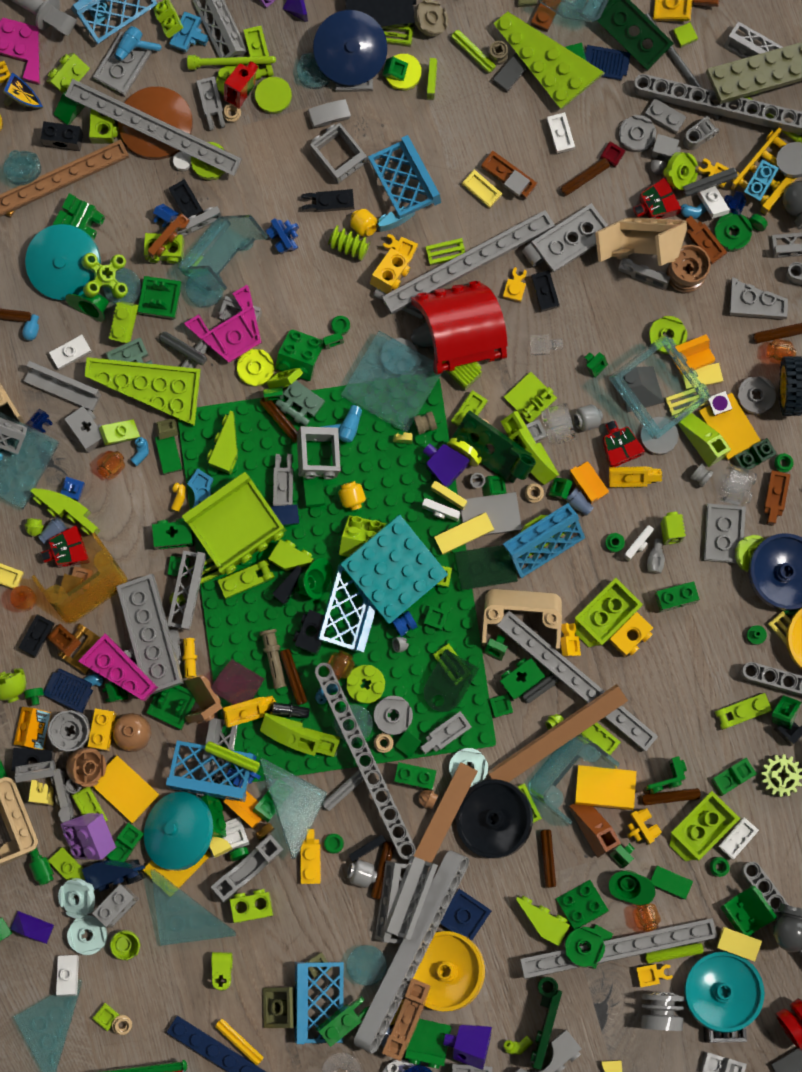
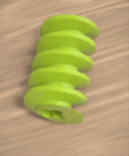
[328,225,370,261]

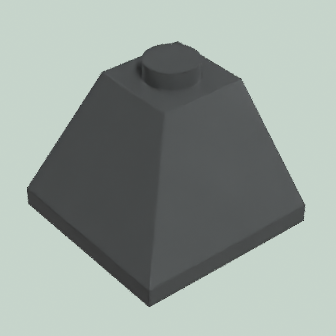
[617,366,664,413]

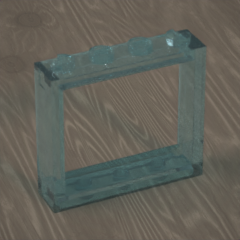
[608,336,711,439]

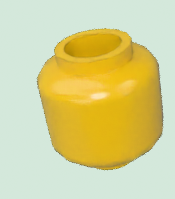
[350,209,378,237]
[338,481,366,511]

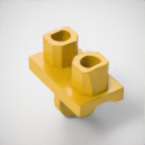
[627,808,662,845]

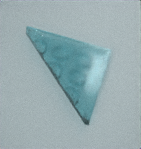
[259,758,327,859]
[151,869,236,946]
[14,979,83,1072]

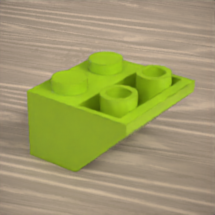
[339,515,386,557]

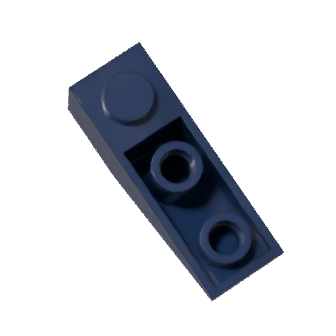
[82,860,145,892]

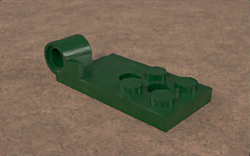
[595,0,674,71]
[452,410,536,483]
[529,977,563,1070]

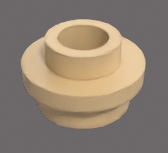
[222,104,241,122]
[525,484,544,503]
[374,733,393,753]
[112,1015,132,1035]

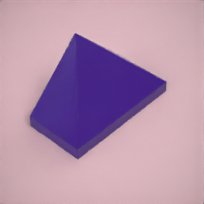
[283,0,308,22]
[11,911,54,944]

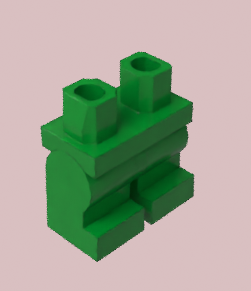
[53,193,105,240]

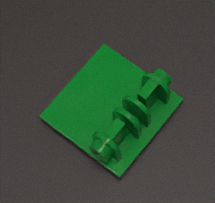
[556,880,609,930]

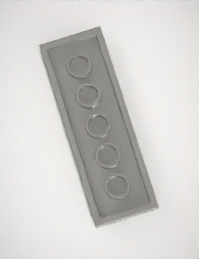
[116,574,184,695]

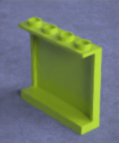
[182,472,287,575]

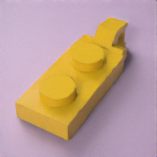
[609,466,662,487]
[223,696,276,727]
[301,829,321,884]

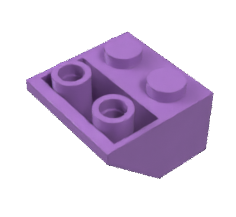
[60,813,116,860]

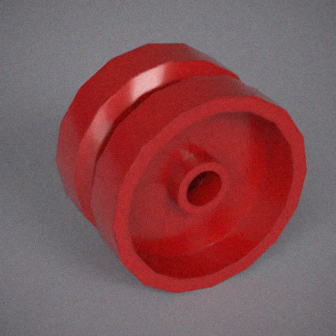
[775,998,802,1051]

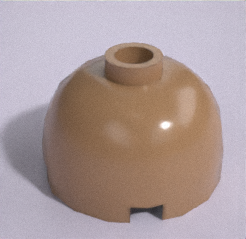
[112,713,152,752]
[66,747,106,787]

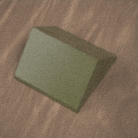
[263,987,295,1028]

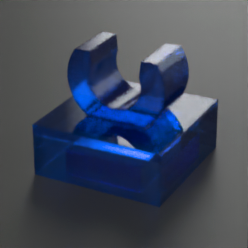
[724,191,747,215]
[27,409,53,433]

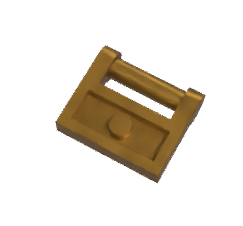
[58,623,101,675]

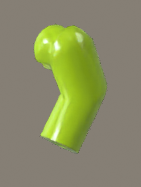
[503,1036,533,1055]

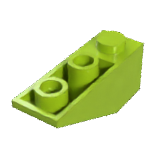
[207,410,238,475]
[676,412,731,467]
[516,895,570,946]

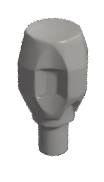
[647,539,665,574]

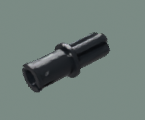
[270,702,310,718]

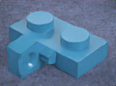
[169,12,209,53]

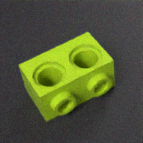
[89,109,118,144]
[144,233,184,264]
[230,889,274,923]

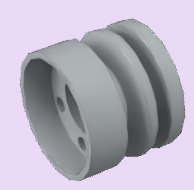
[48,710,92,752]
[641,992,684,1031]

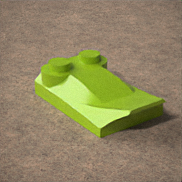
[575,578,643,648]
[669,791,741,861]

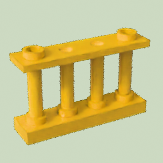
[730,127,797,216]

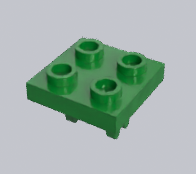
[138,276,182,319]
[147,685,196,730]

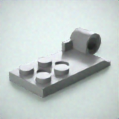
[522,203,608,272]

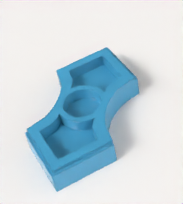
[187,468,214,508]

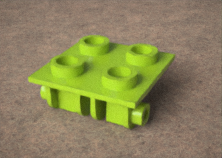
[504,372,557,423]

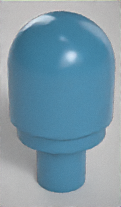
[22,314,39,341]

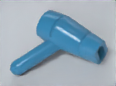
[114,26,162,61]
[321,405,362,443]

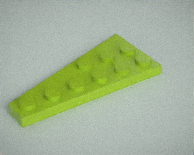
[493,11,605,109]
[85,357,201,426]

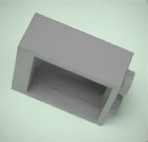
[310,122,367,184]
[297,426,341,480]
[92,884,139,928]

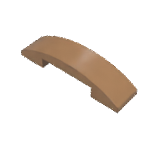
[382,978,431,1061]

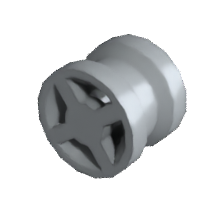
[690,464,714,487]

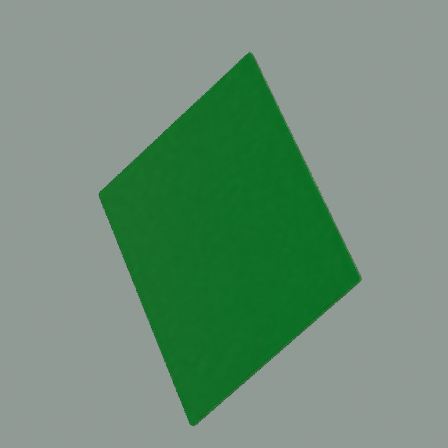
[178,372,496,786]

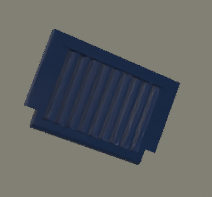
[585,45,631,80]
[44,668,93,713]

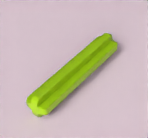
[451,30,496,73]
[205,741,260,773]
[645,943,704,964]

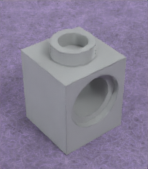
[651,134,681,162]

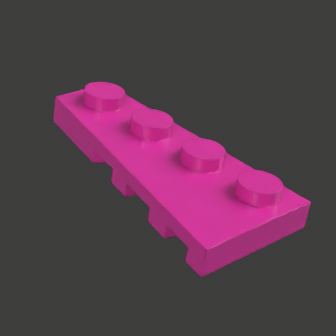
[78,634,158,701]

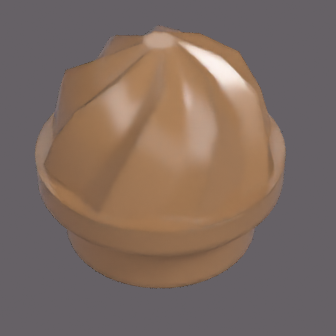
[419,790,438,809]

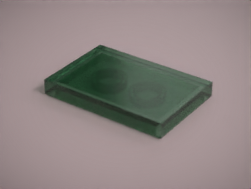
[454,545,518,591]

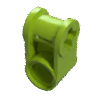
[211,952,233,991]

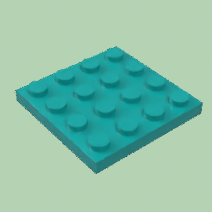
[340,515,448,624]

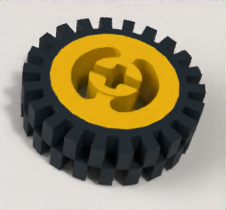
[779,356,802,416]

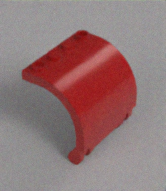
[411,281,508,375]

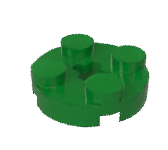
[714,213,752,252]
[565,927,605,968]

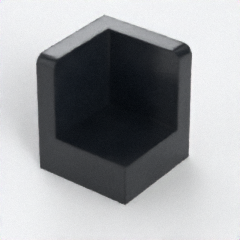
[774,722,802,746]

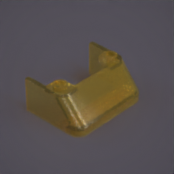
[31,532,128,624]

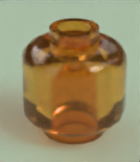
[766,339,796,364]
[97,451,125,479]
[10,585,37,612]
[326,650,355,681]
[632,903,661,932]

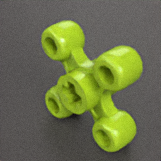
[81,253,128,299]

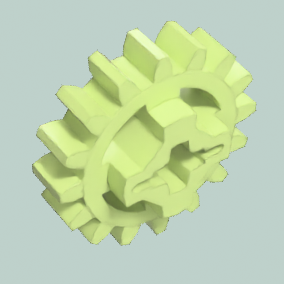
[760,754,802,797]

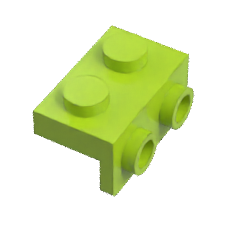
[46,53,90,94]

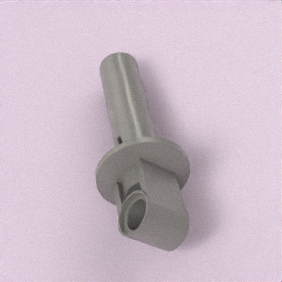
[11,0,77,36]

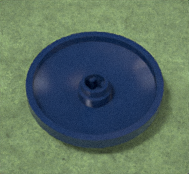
[313,10,387,86]
[748,533,802,611]

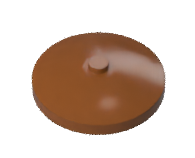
[118,87,193,160]

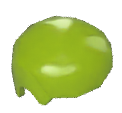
[110,930,140,960]

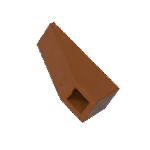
[568,803,621,858]

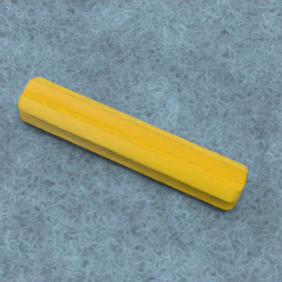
[215,1019,264,1065]

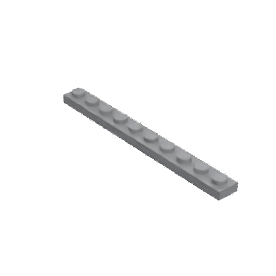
[65,79,242,176]
[382,210,555,315]
[496,611,658,752]
[520,918,717,979]

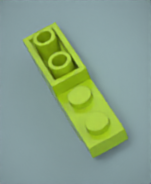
[500,411,559,485]
[30,488,100,537]
[260,713,340,757]

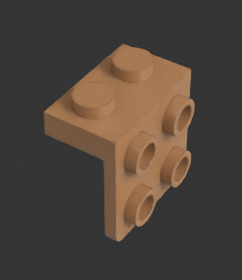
[185,675,222,724]

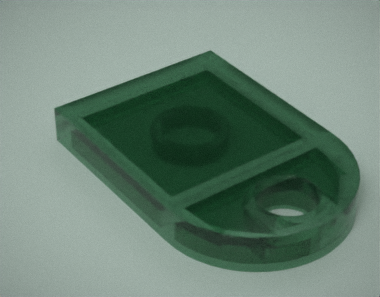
[424,649,480,712]

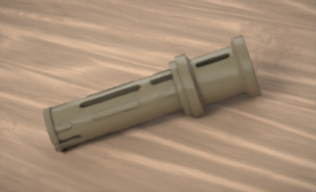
[259,629,286,689]

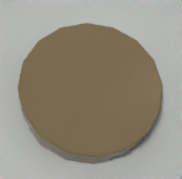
[414,0,448,37]

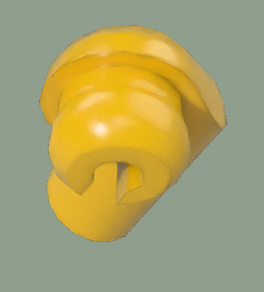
[171,483,186,512]

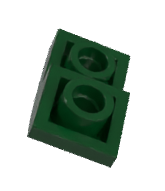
[732,438,777,474]

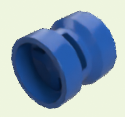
[392,611,418,637]

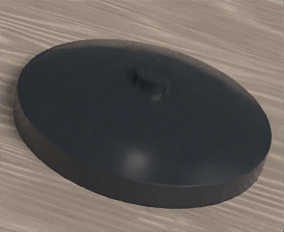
[456,779,533,859]

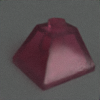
[211,659,265,705]

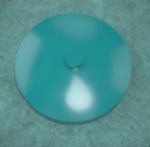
[25,224,101,300]
[144,792,213,871]
[684,952,765,1033]

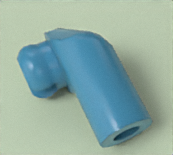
[680,203,707,219]
[130,437,149,466]
[84,673,104,686]
[315,683,340,704]

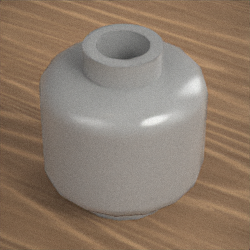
[573,404,603,431]
[347,860,377,888]

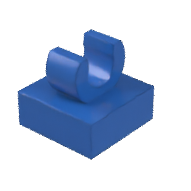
[153,204,178,228]
[60,477,85,501]

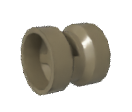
[489,41,508,65]
[413,411,437,435]

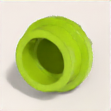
[24,518,44,536]
[545,714,564,730]

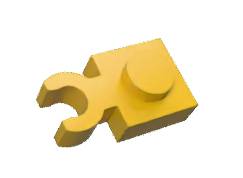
[697,158,729,188]
[383,234,418,262]
[503,267,527,303]
[560,623,581,657]
[636,964,673,988]

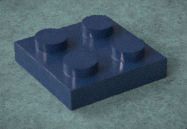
[440,889,492,941]

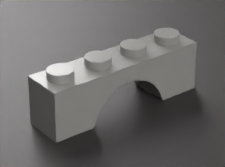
[211,834,285,902]
[515,1029,582,1072]

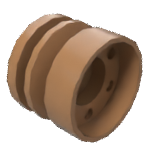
[666,245,711,293]

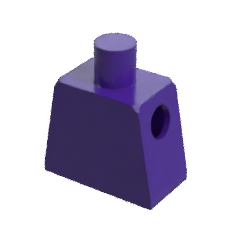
[423,444,470,488]
[443,1025,492,1070]

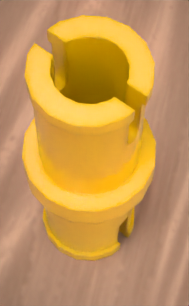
[182,638,197,678]

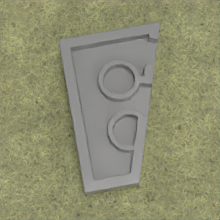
[729,277,788,319]

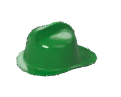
[65,294,109,322]
[297,557,333,600]
[609,870,655,906]

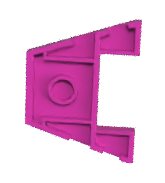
[0,18,40,85]
[184,285,262,363]

